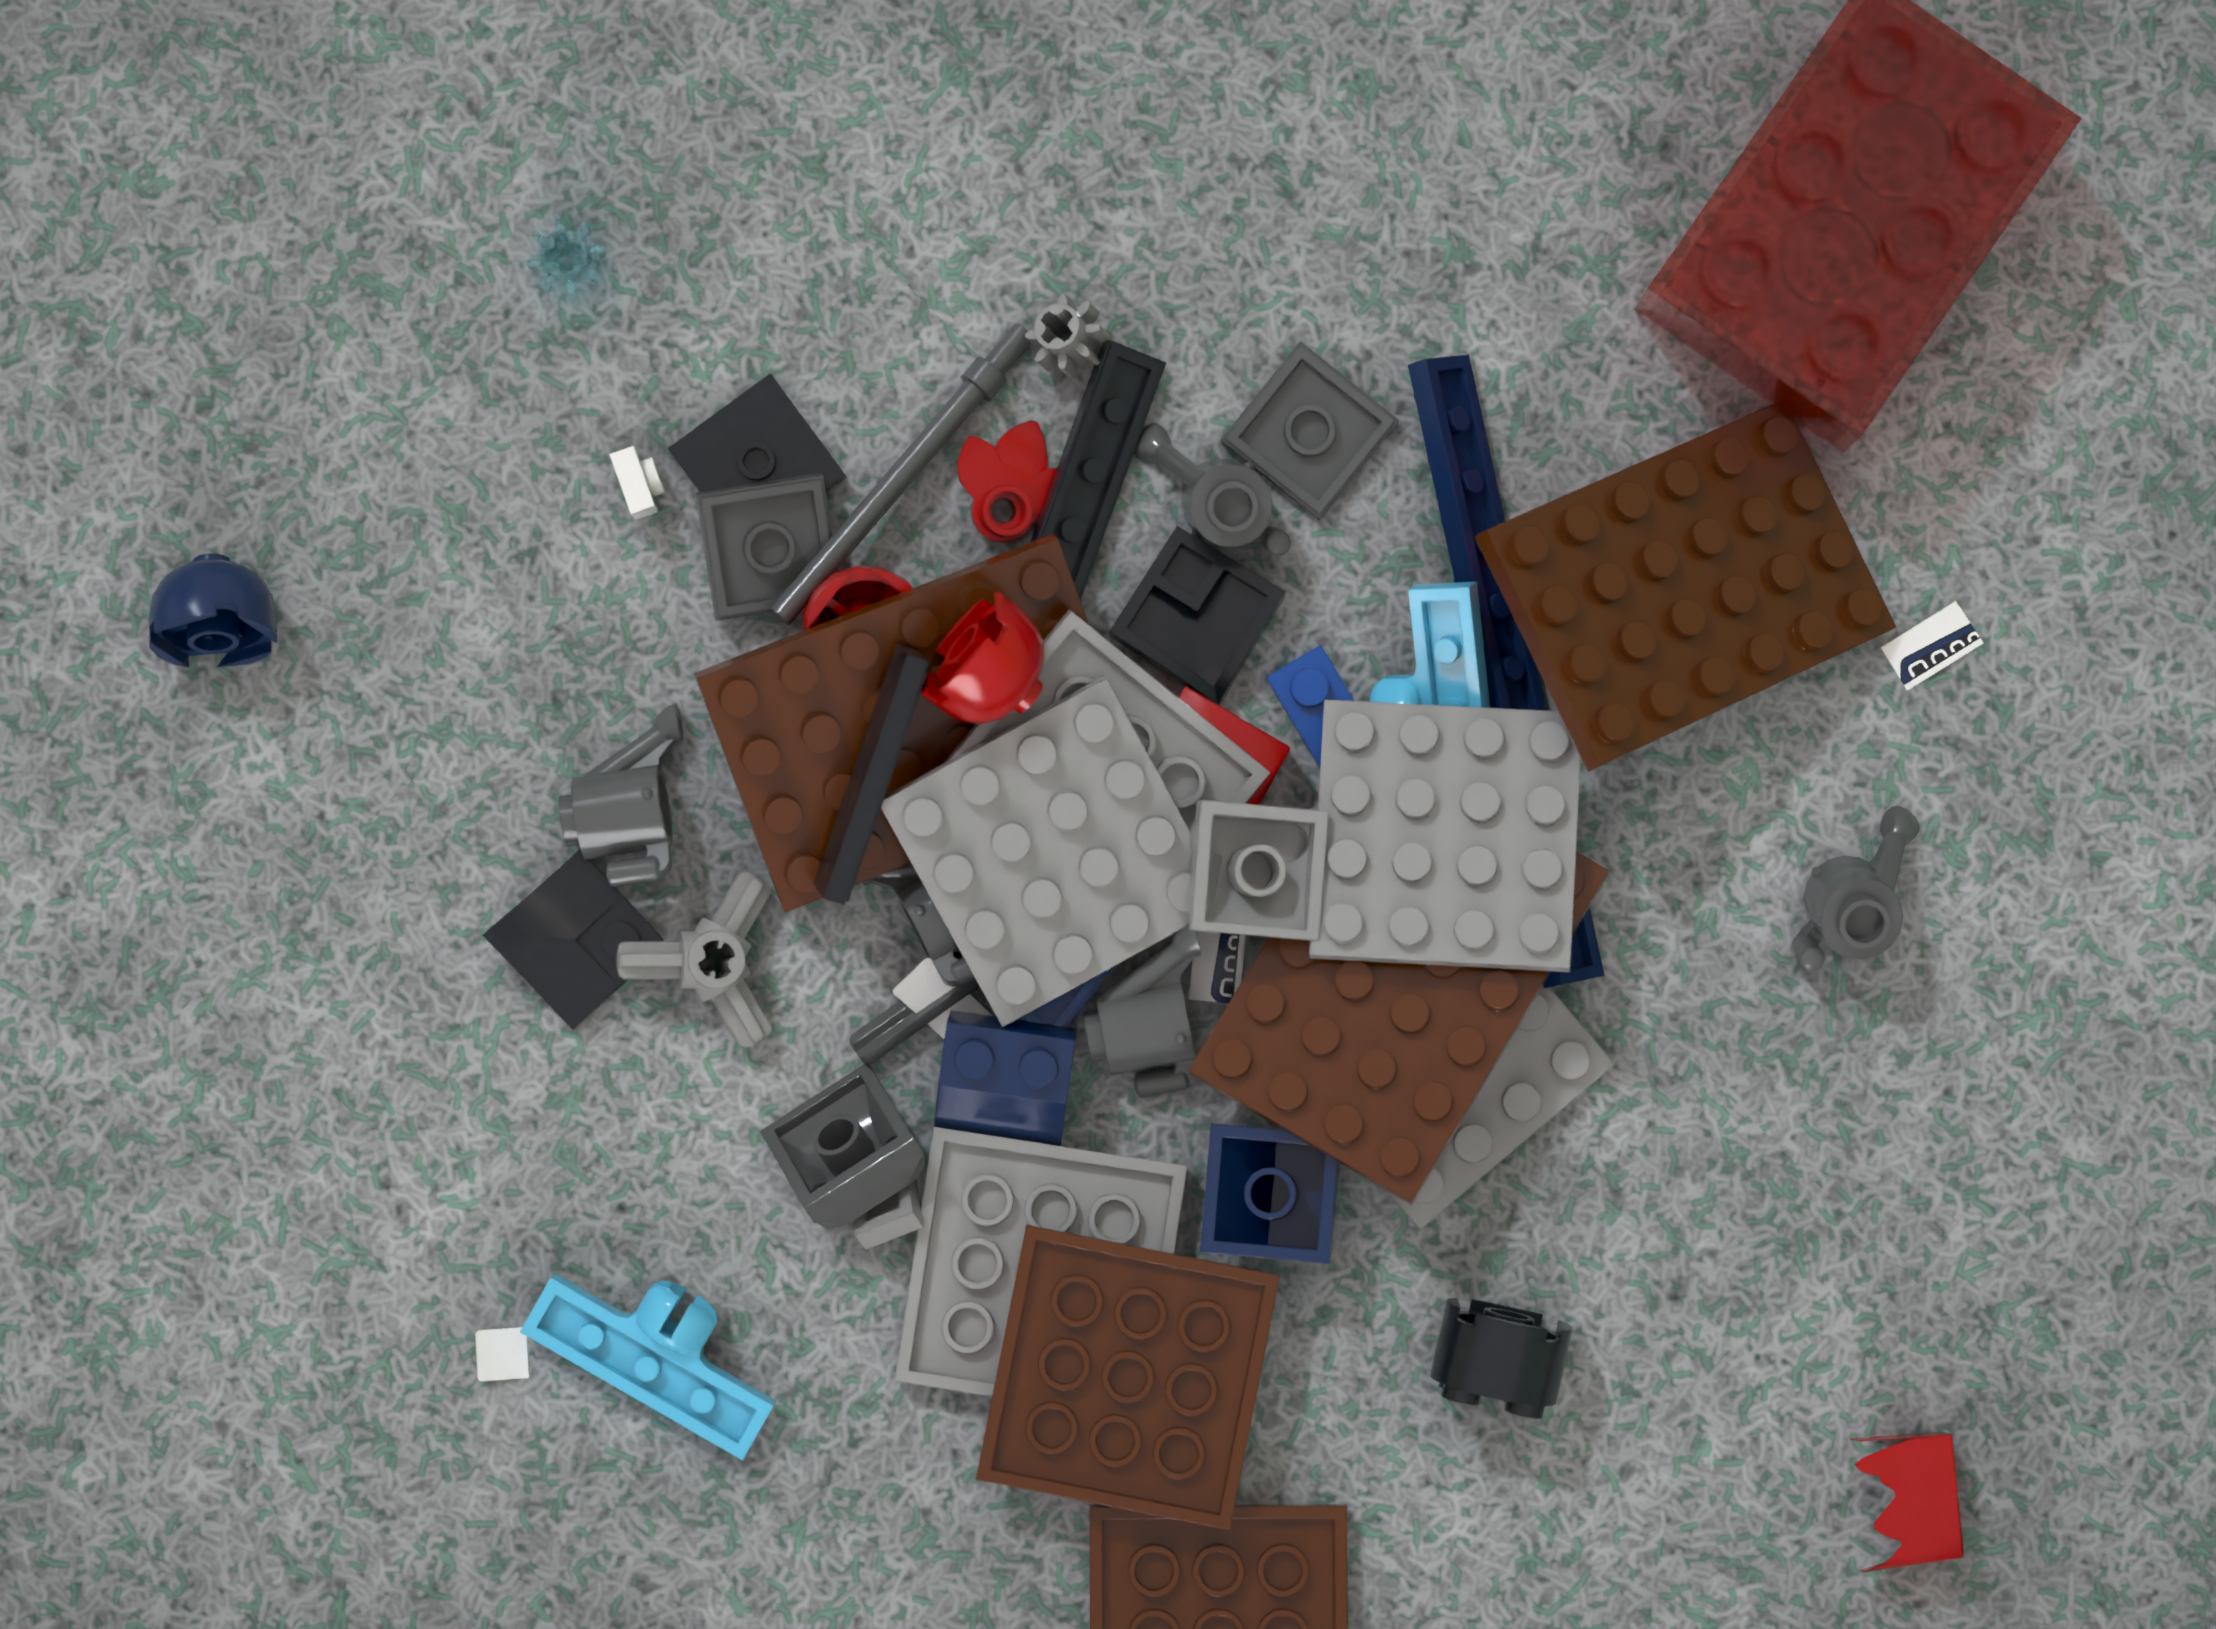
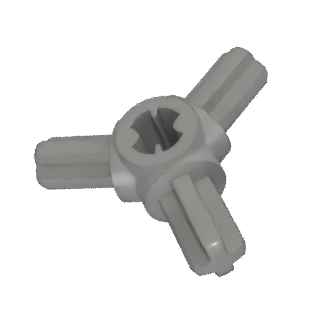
[616,871,772,1048]

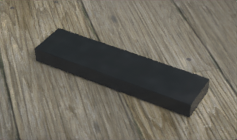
[1030,340,1166,601]
[814,642,930,905]

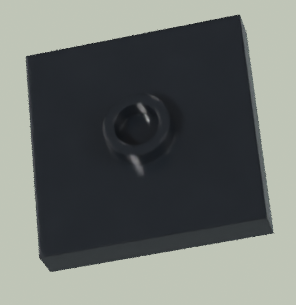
[668,373,846,492]

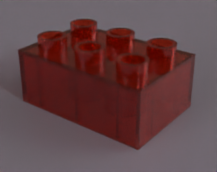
[1634,0,2082,453]

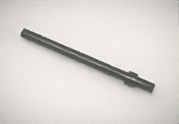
[770,323,1031,626]

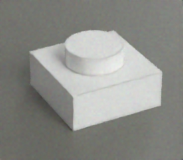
[609,446,665,520]

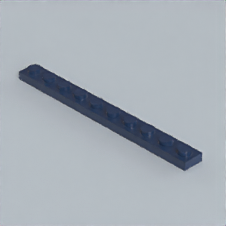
[1408,355,1605,988]

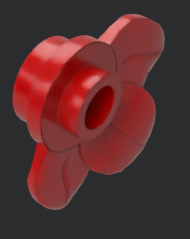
[957,420,1057,543]

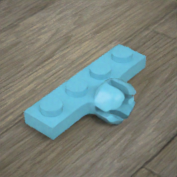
[1370,582,1490,708]
[520,1273,777,1460]

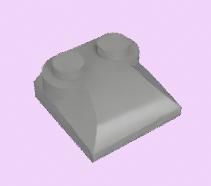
[1189,800,1329,941]

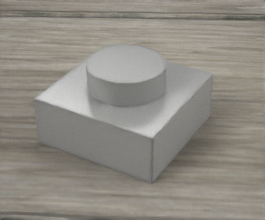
[853,1179,924,1250]

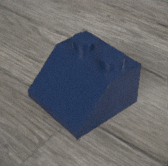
[934,1010,1077,1146]
[1200,1123,1339,1264]

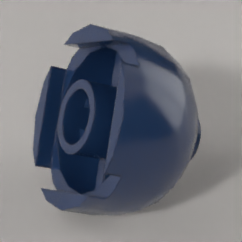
[149,553,277,667]

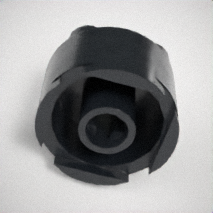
[1430,1298,1573,1419]

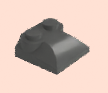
[760,1063,925,1228]

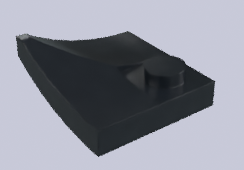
[1109,526,1285,706]
[483,849,665,1030]

